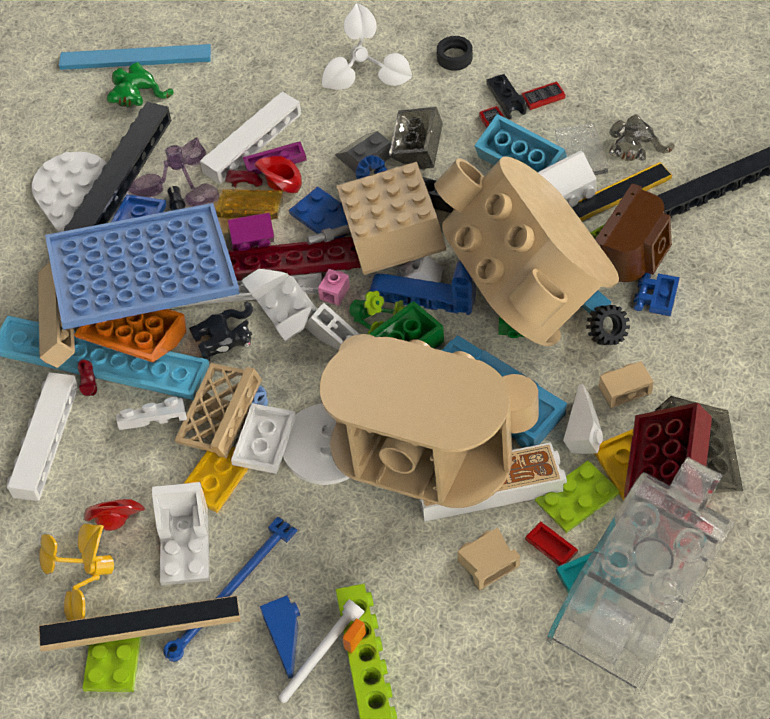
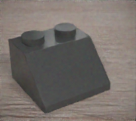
[335,131,392,173]

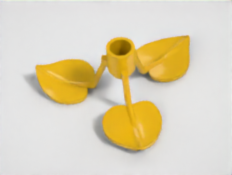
[39,524,114,621]

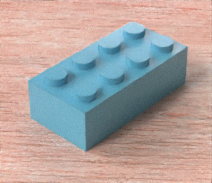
[474,114,567,172]

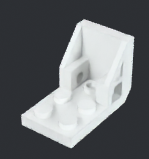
[152,482,210,586]

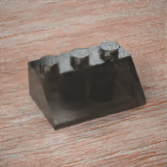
[389,107,443,169]

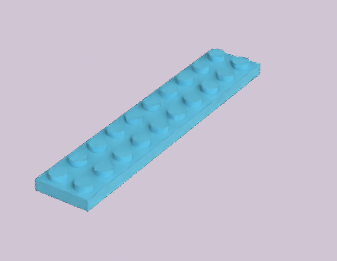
[0,315,210,400]

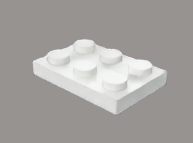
[231,403,296,474]

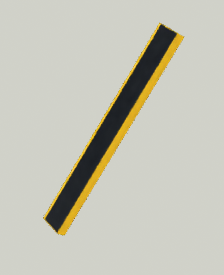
[572,162,672,221]

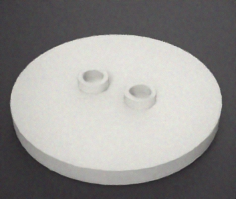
[283,403,349,485]

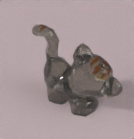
[609,114,675,161]

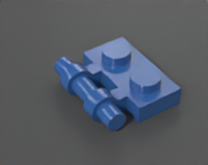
[634,272,680,316]

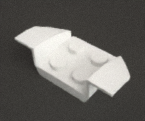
[241,269,317,341]

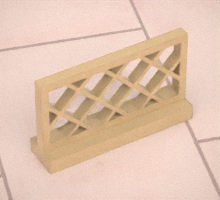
[174,363,262,458]

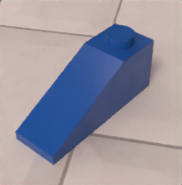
[260,595,301,679]

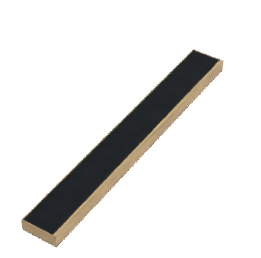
[39,595,241,652]

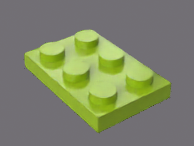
[535,460,619,533]
[82,637,141,692]

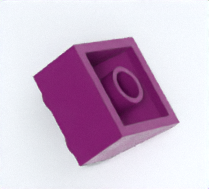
[228,213,274,251]

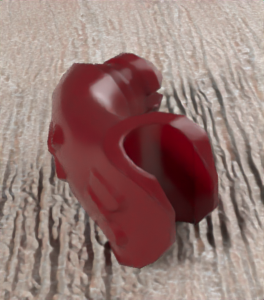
[225,170,263,188]
[77,359,97,396]

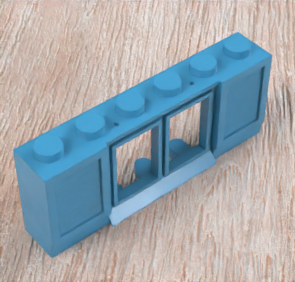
[442,335,567,448]

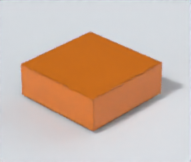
[342,619,366,653]

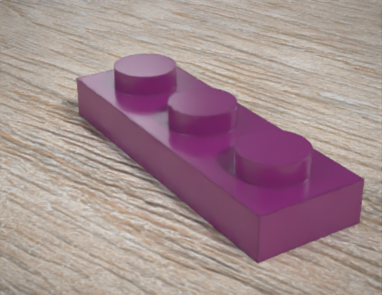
[243,141,307,174]

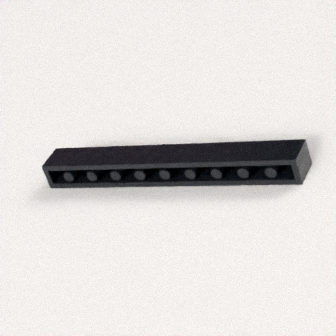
[64,101,172,231]

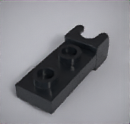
[486,74,526,119]

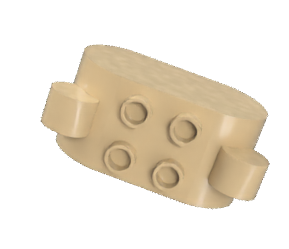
[435,157,619,346]
[320,334,539,508]

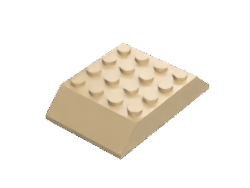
[336,162,447,275]

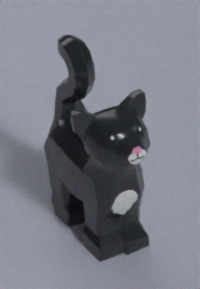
[189,302,253,361]

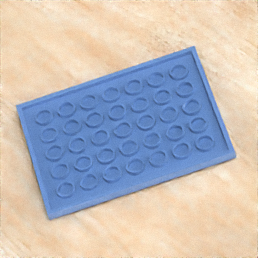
[45,203,240,330]

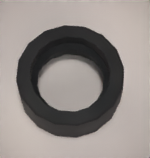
[437,36,473,71]

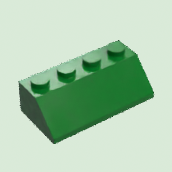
[368,301,445,349]

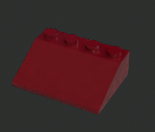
[623,402,712,504]

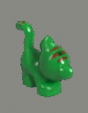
[107,62,174,107]

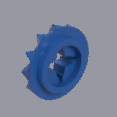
[356,155,387,179]

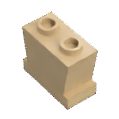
[457,527,520,591]

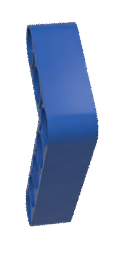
[369,260,476,315]

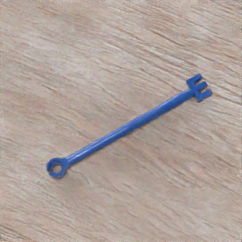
[163,517,297,662]

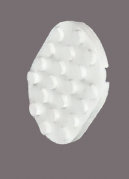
[32,152,129,232]

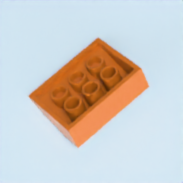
[74,309,187,362]

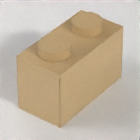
[599,361,654,408]

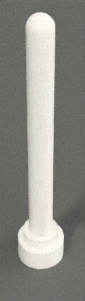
[278,599,365,703]

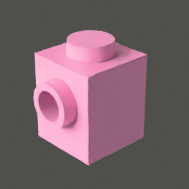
[318,269,350,306]

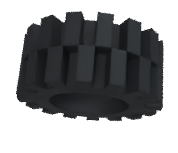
[586,305,630,345]

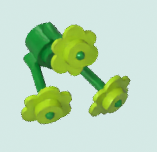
[349,291,405,335]

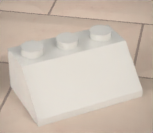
[538,150,597,208]

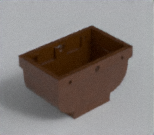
[595,184,672,282]

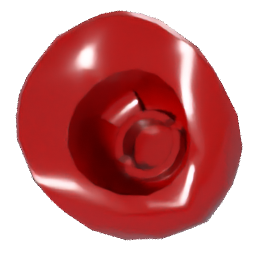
[254,156,302,193]
[83,499,146,531]

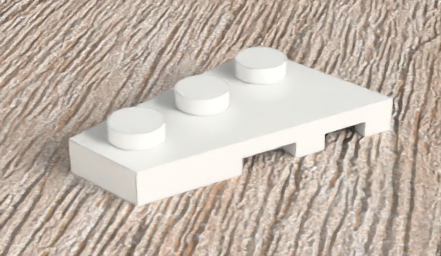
[116,397,187,430]

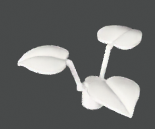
[322,3,412,90]

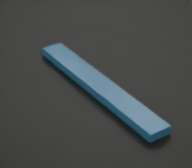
[59,44,211,70]

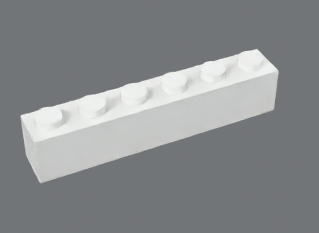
[200,91,301,184]
[7,372,78,501]

